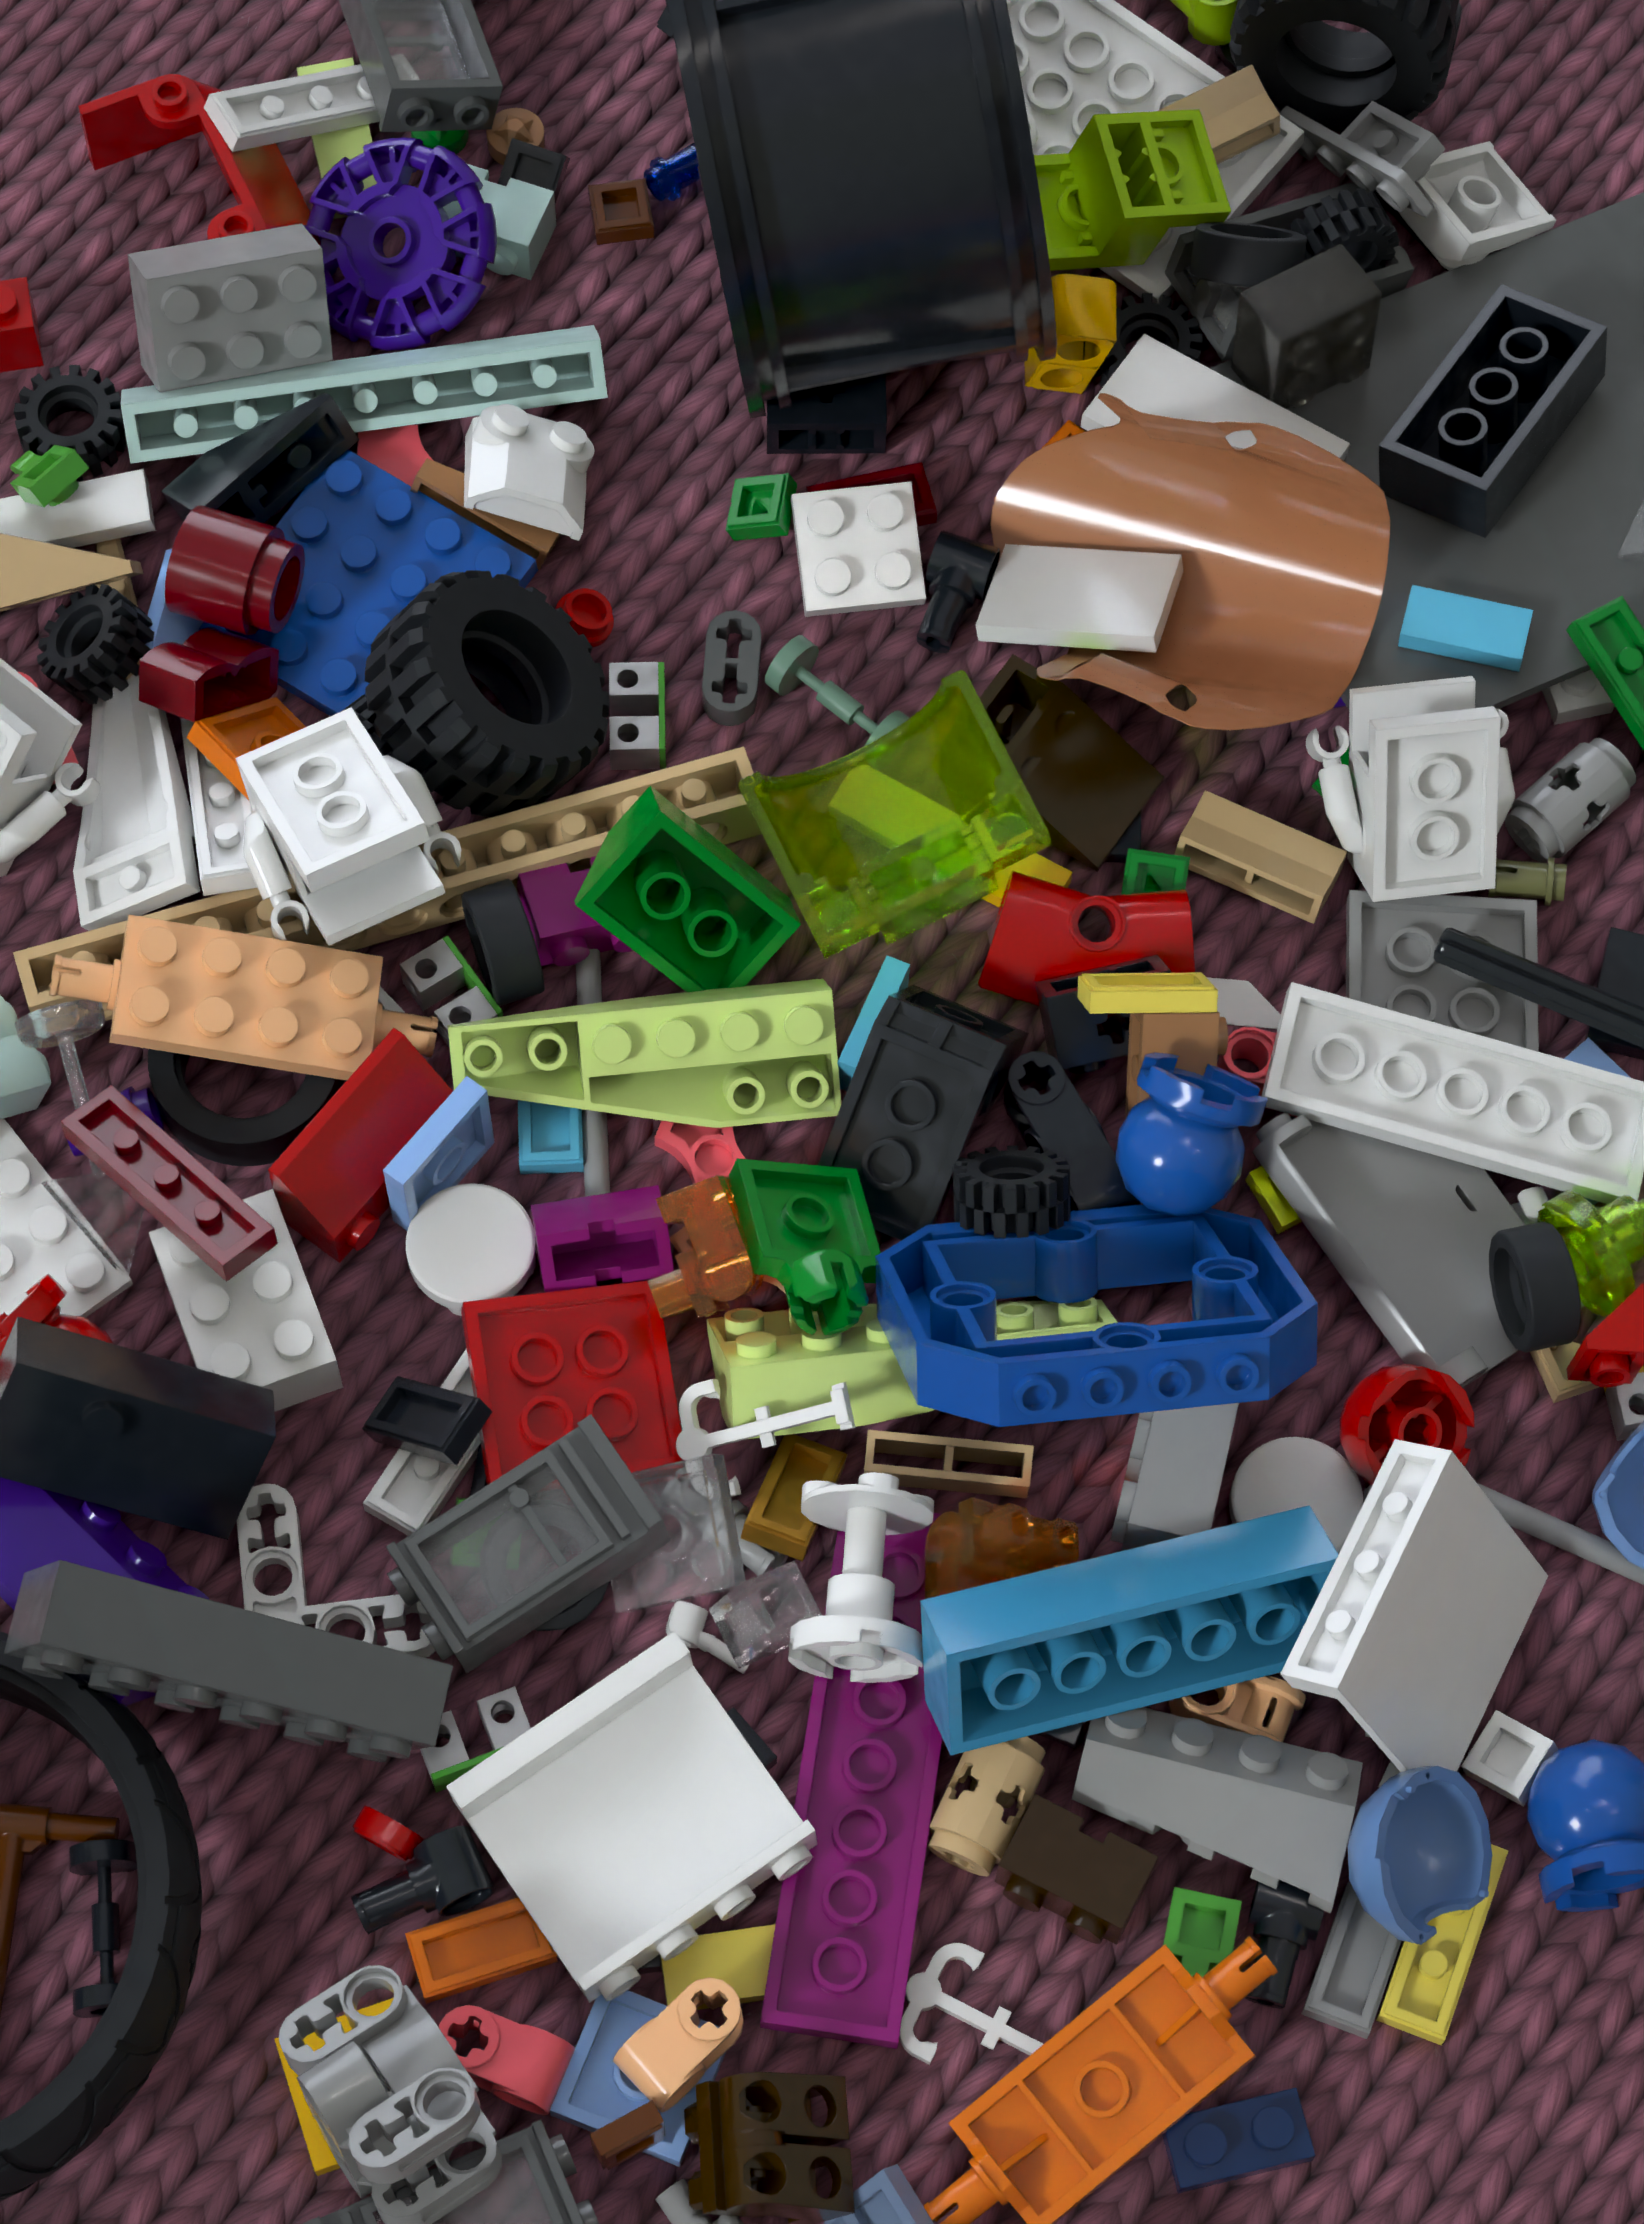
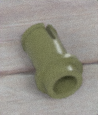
[1488,857,1567,906]

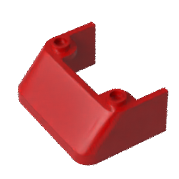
[78,74,321,246]

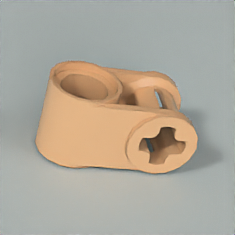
[1169,1676,1306,1742]
[613,1977,744,2113]

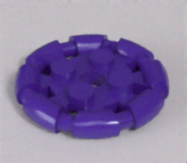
[304,137,497,351]

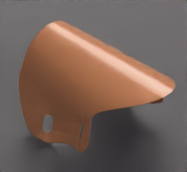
[991,393,1390,730]

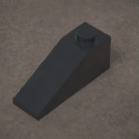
[162,393,359,524]

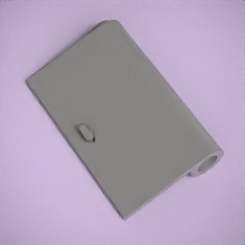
[1252,1112,1584,1388]

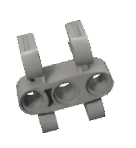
[279,1965,502,2224]

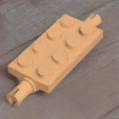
[49,915,438,1081]

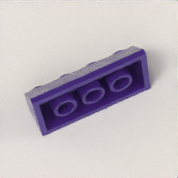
[0,1477,210,1706]

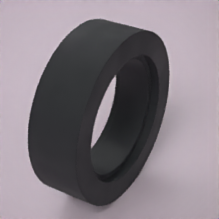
[148,1049,345,1167]

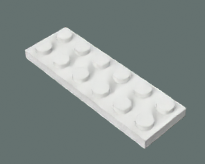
[1262,982,1644,1211]

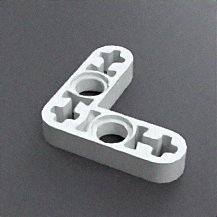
[237,1483,435,1658]

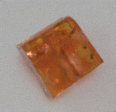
[648,1175,765,1318]
[925,1497,1079,1599]

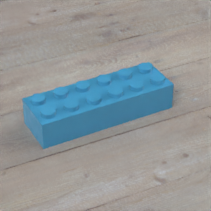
[920,1505,1338,1756]

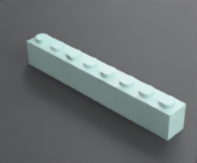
[120,325,608,464]

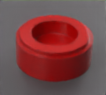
[352,1805,423,1862]

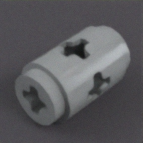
[1505,738,1636,863]

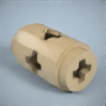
[927,1736,1046,1877]

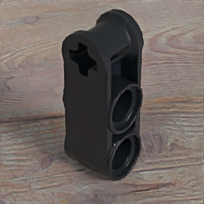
[1004,1051,1140,1211]

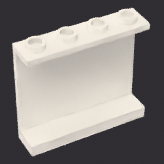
[1280,1439,1548,1788]
[446,1631,817,2003]

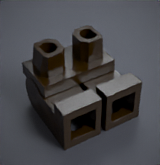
[684,2072,855,2224]

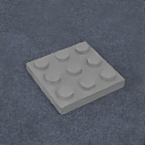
[1346,890,1539,1052]

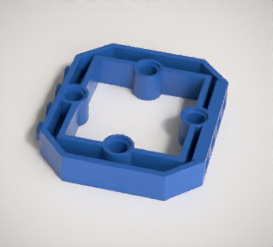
[875,1205,1318,1427]

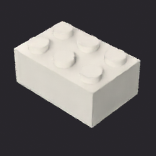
[149,1189,343,1412]

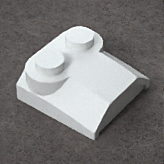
[1399,141,1556,271]
[464,404,595,541]

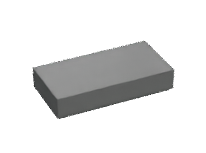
[1301,1882,1401,2039]

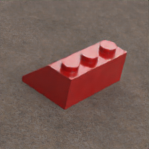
[268,1028,453,1263]

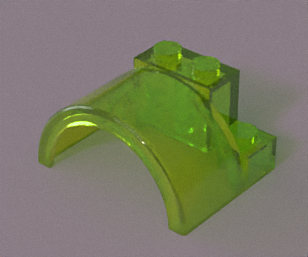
[738,670,1051,959]

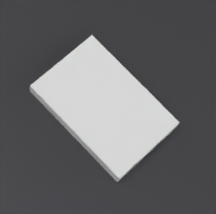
[976,544,1184,653]

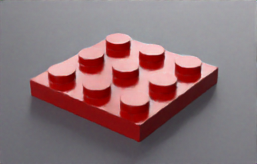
[461,1279,688,1493]

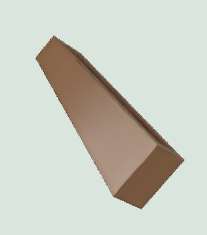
[410,458,561,570]

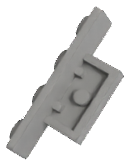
[1279,101,1446,218]

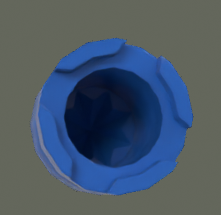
[1115,1052,1268,1217]
[1527,1739,1644,1912]

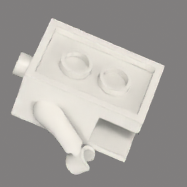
[0,658,101,877]
[1306,676,1515,902]
[235,707,461,946]

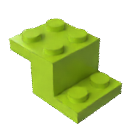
[1034,109,1231,271]

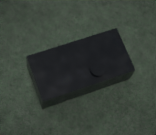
[1379,284,1607,538]
[0,1317,276,1540]

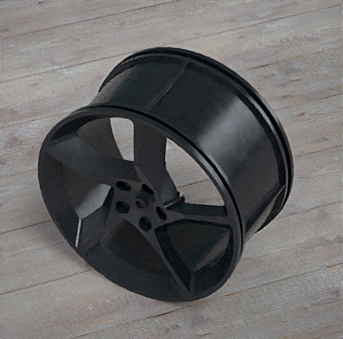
[666,0,1057,418]

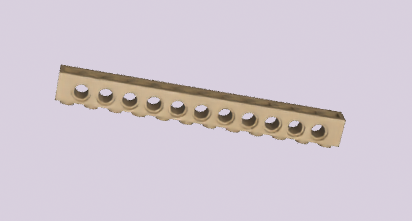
[13,746,763,1040]

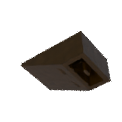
[942,654,1164,872]

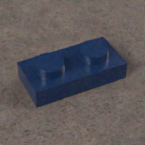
[1162,2088,1316,2194]

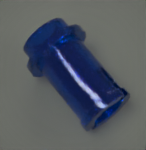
[644,143,700,201]

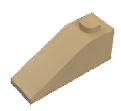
[0,533,143,612]

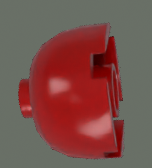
[1339,1364,1475,1486]

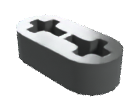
[702,610,761,726]

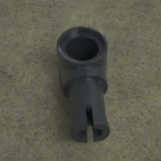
[916,530,1000,653]
[351,1826,496,1934]
[1245,1881,1324,2009]

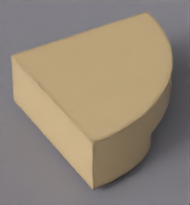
[1530,1341,1599,1403]

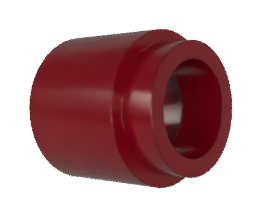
[165,505,305,635]

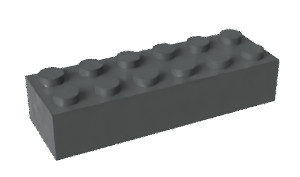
[4,1560,453,1762]

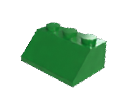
[574,786,801,992]

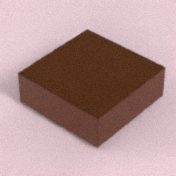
[588,178,654,245]
[590,2100,666,2170]

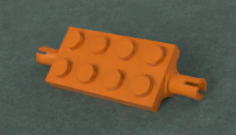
[923,1936,1278,2224]

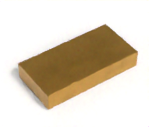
[741,1434,848,1561]

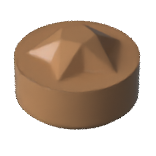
[486,108,545,165]

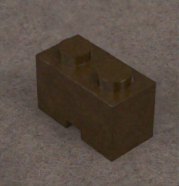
[995,1794,1158,1945]

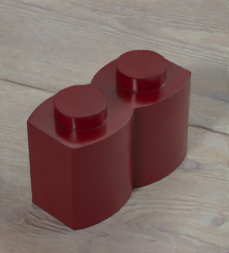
[138,627,279,723]

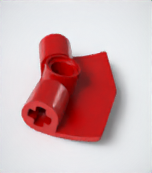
[978,870,1195,1018]

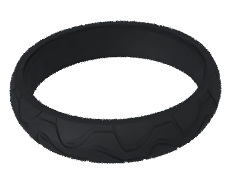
[0,1631,202,2201]

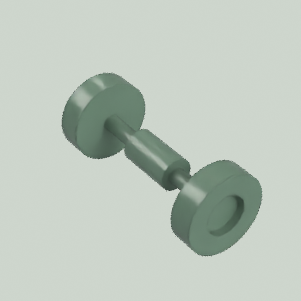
[765,635,916,771]

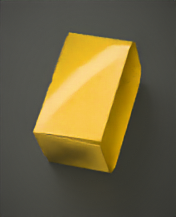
[1024,274,1117,394]

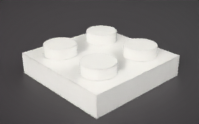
[791,482,926,617]

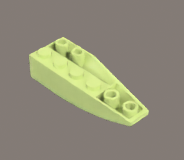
[447,979,841,1128]
[707,1297,1118,1440]

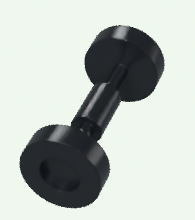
[69,1839,137,2018]

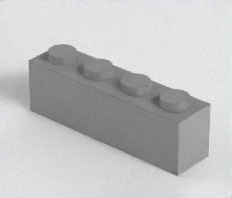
[1072,1707,1363,1913]

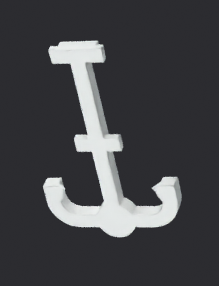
[676,1379,855,1499]
[899,1943,1043,2065]

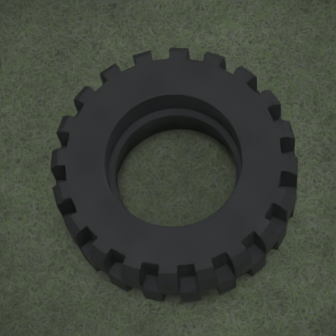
[1229,0,1462,134]
[365,570,610,817]

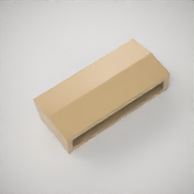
[1158,64,1280,165]
[1174,790,1347,924]
[864,1430,1034,1498]

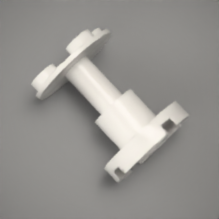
[788,1472,934,1683]

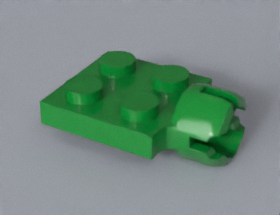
[729,1158,881,1336]

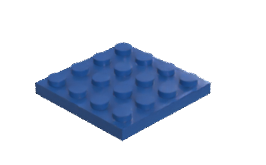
[198,450,538,716]

